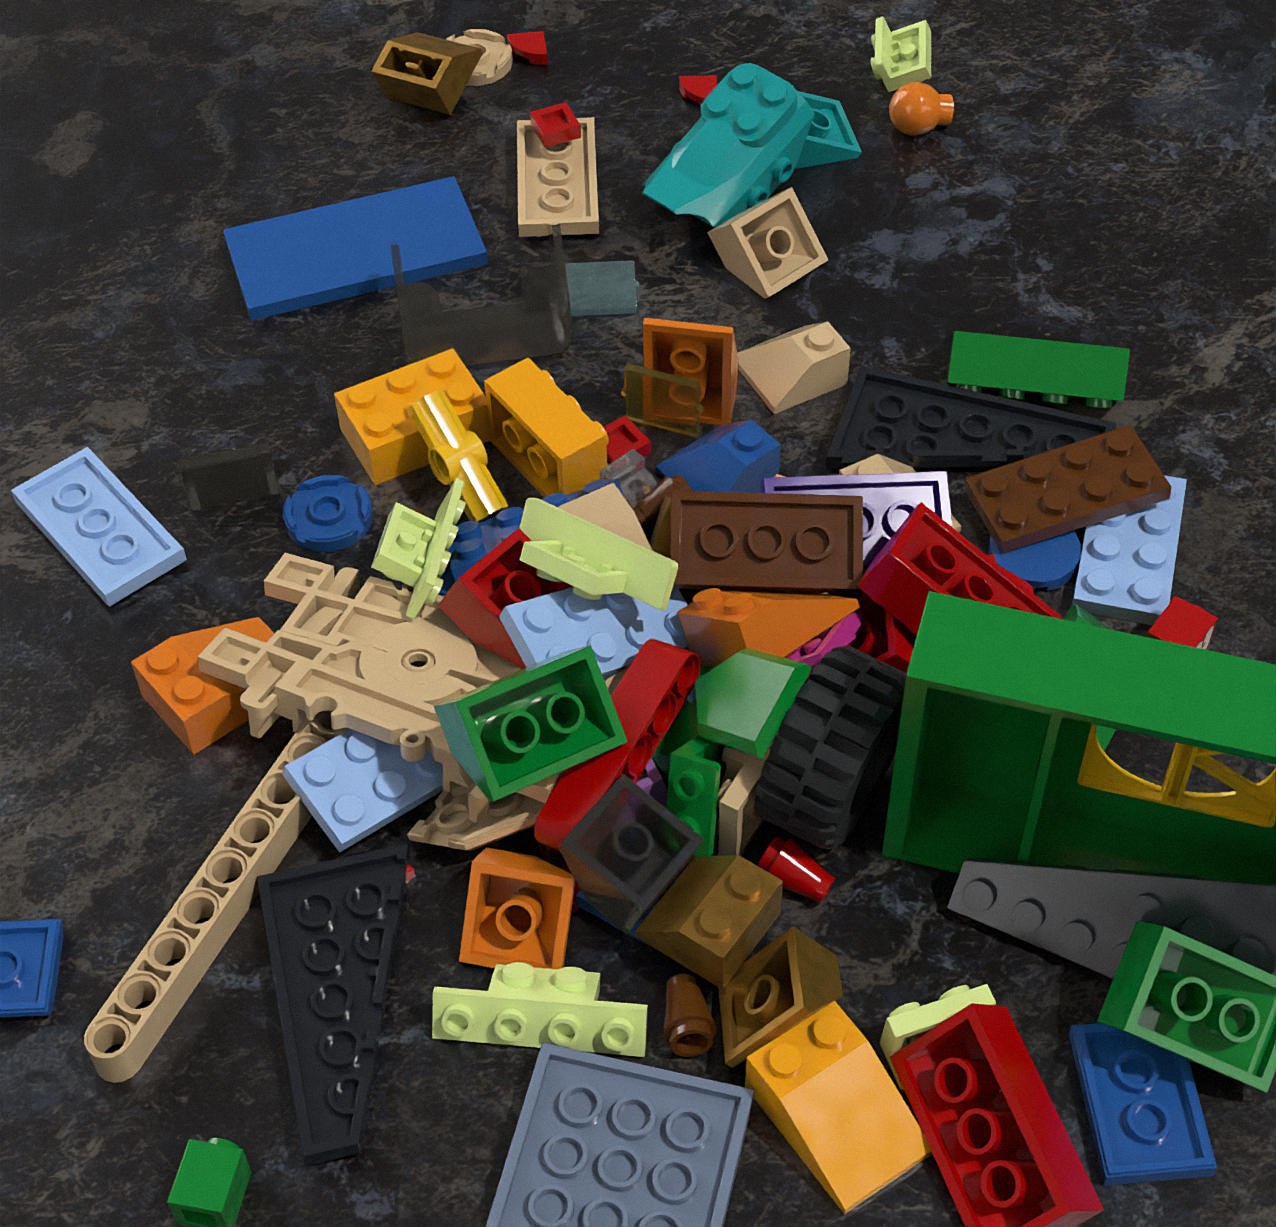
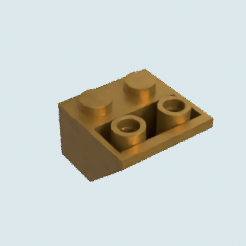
[371,32,483,115]

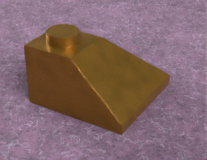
[718,927,843,1068]

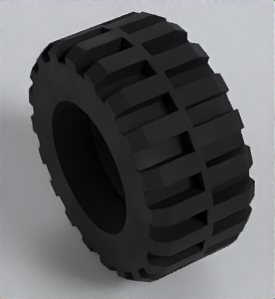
[755,646,906,850]

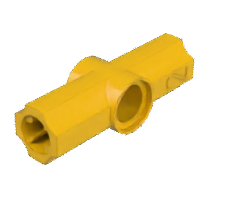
[407,390,508,523]

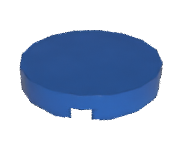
[282,475,373,552]
[989,530,1081,591]

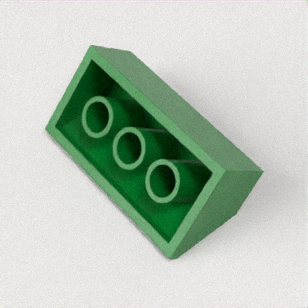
[948,331,1130,409]

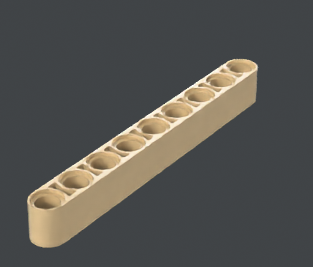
[84,711,350,1083]

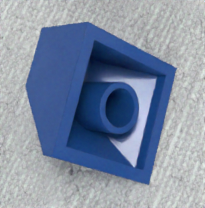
[655,419,781,493]

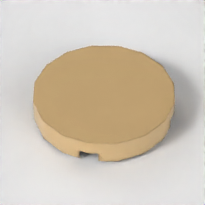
[446,29,513,86]

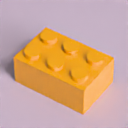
[334,348,490,486]
[484,358,610,498]

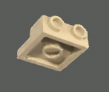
[715,732,779,857]

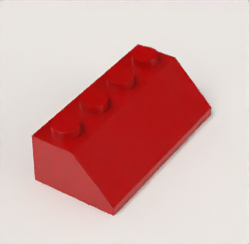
[857,502,1065,635]
[890,1003,1104,1227]

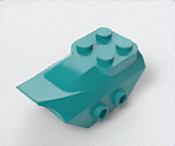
[641,63,815,227]

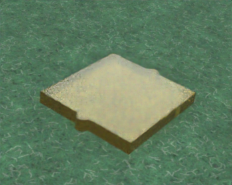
[621,363,704,438]

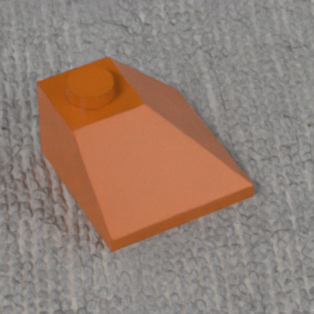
[459,847,576,969]

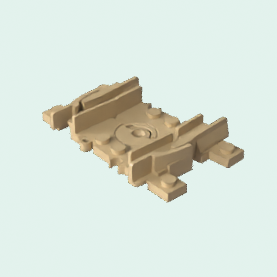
[198,553,565,824]

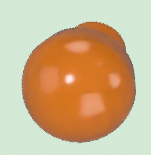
[889,82,954,136]

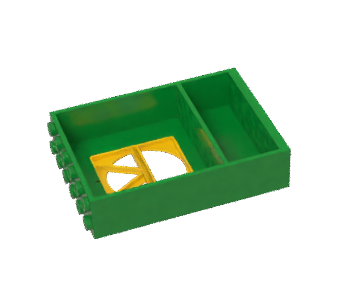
[882,591,1276,884]

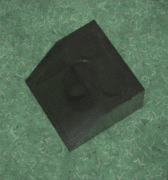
[558,774,704,935]

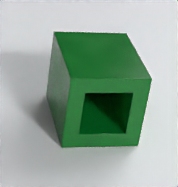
[167,1138,252,1227]

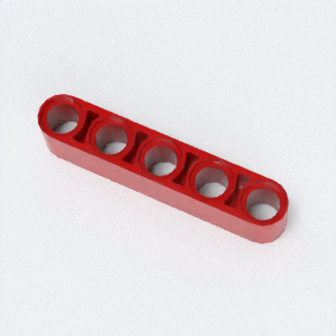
[534,639,701,860]

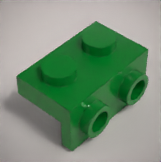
[663,736,721,857]

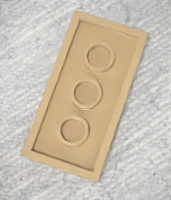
[517,117,599,237]

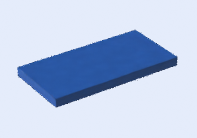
[223,176,488,321]

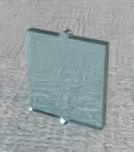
[560,260,640,316]

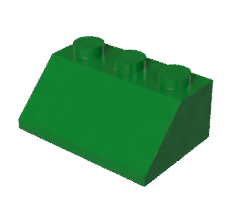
[434,645,628,802]

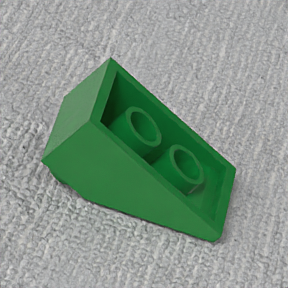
[1097,920,1276,1093]

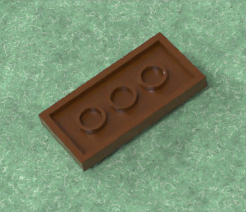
[965,425,1171,554]
[670,490,863,593]

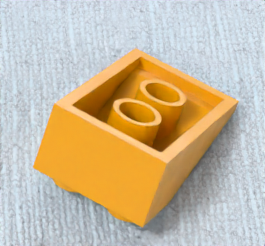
[745,1000,932,1214]

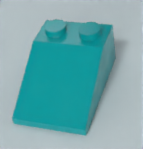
[794,91,862,169]

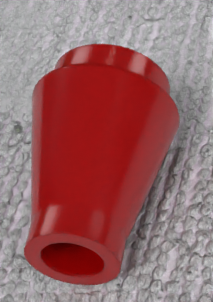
[757,836,836,904]

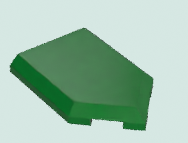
[694,648,812,759]

